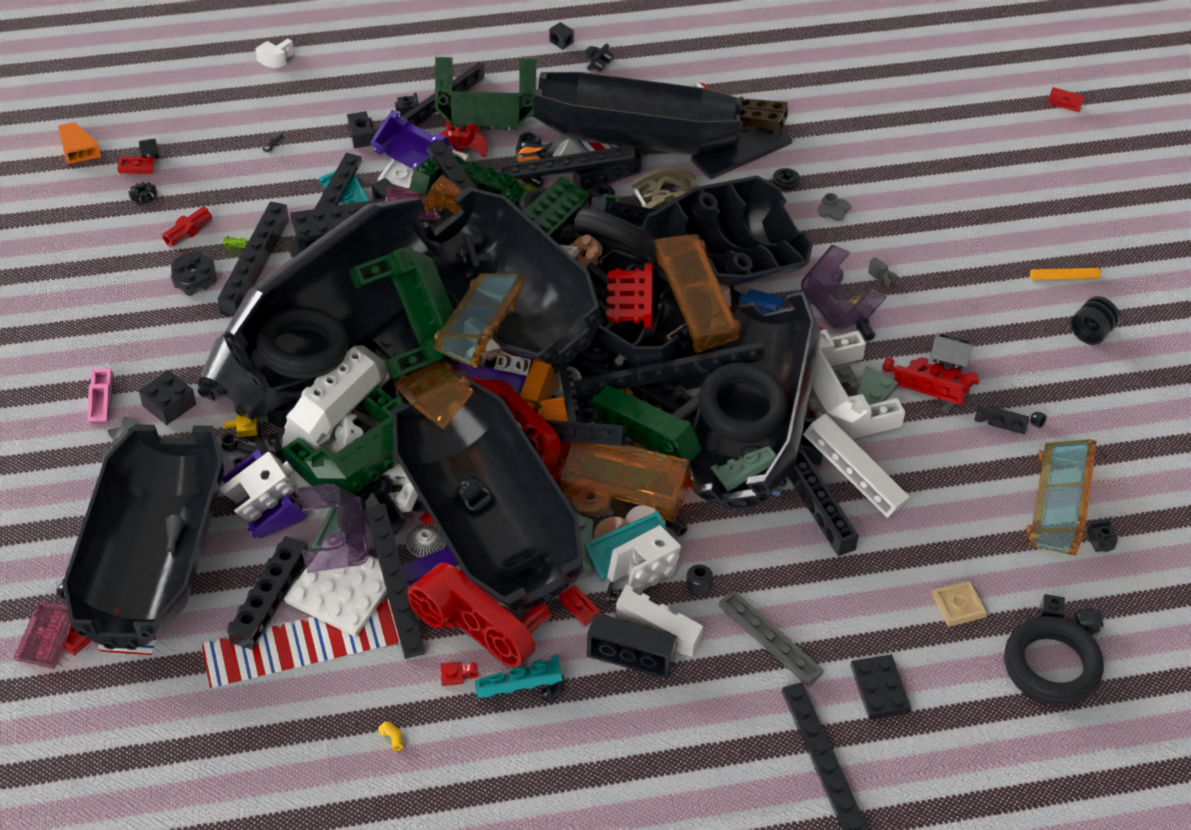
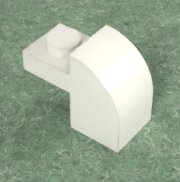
[255,39,294,68]

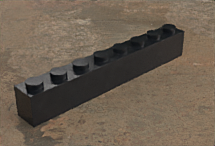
[217,201,289,317]

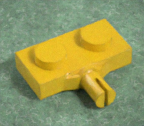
[224,414,258,437]

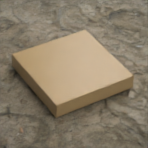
[931,581,987,627]

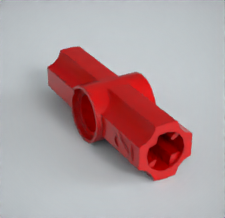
[162,206,212,247]

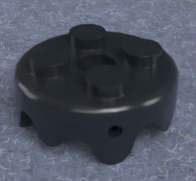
[169,252,217,296]

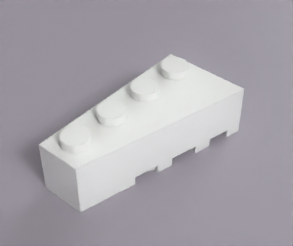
[616,584,703,657]

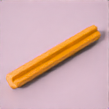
[1030,268,1101,280]

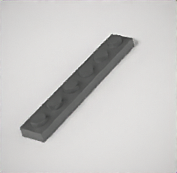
[719,590,824,686]

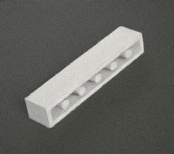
[804,413,910,518]

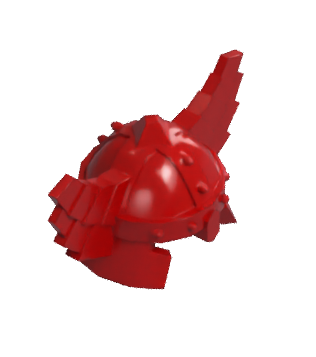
[440,122,488,157]

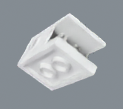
[219,451,298,522]
[607,525,681,594]

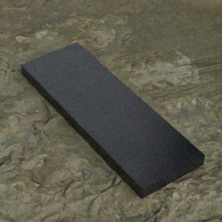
[691,128,792,180]

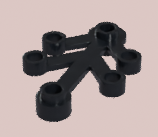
[221,429,286,468]

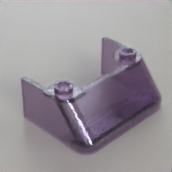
[801,245,887,329]
[298,484,369,573]

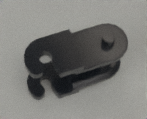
[606,581,628,603]

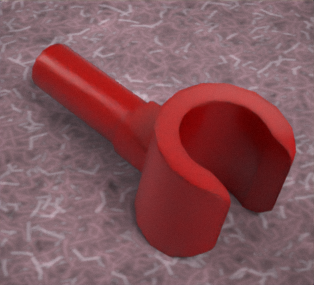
[882,357,895,372]

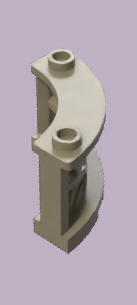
[630,168,698,210]

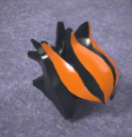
[516,138,553,162]

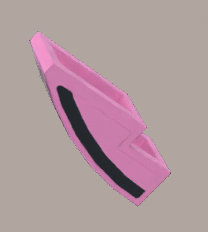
[87,368,114,422]

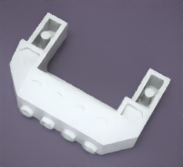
[808,329,905,439]
[282,345,391,451]

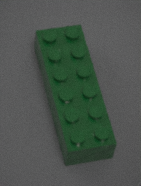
[523,177,590,239]
[592,385,701,466]

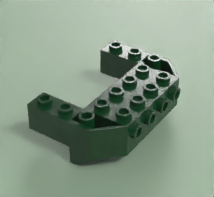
[435,57,537,130]
[409,156,528,206]
[349,247,462,379]
[283,385,406,496]

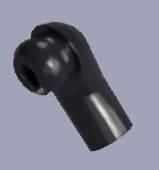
[541,675,564,701]

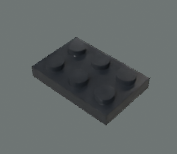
[850,654,911,720]

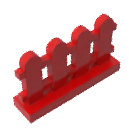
[606,263,652,328]
[894,357,979,405]

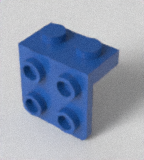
[739,289,783,314]

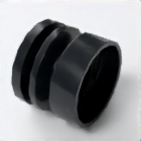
[1070,296,1120,345]

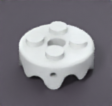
[325,412,363,455]

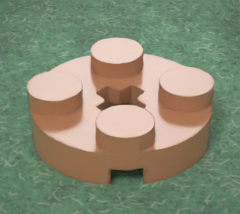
[569,234,602,270]
[572,479,612,517]

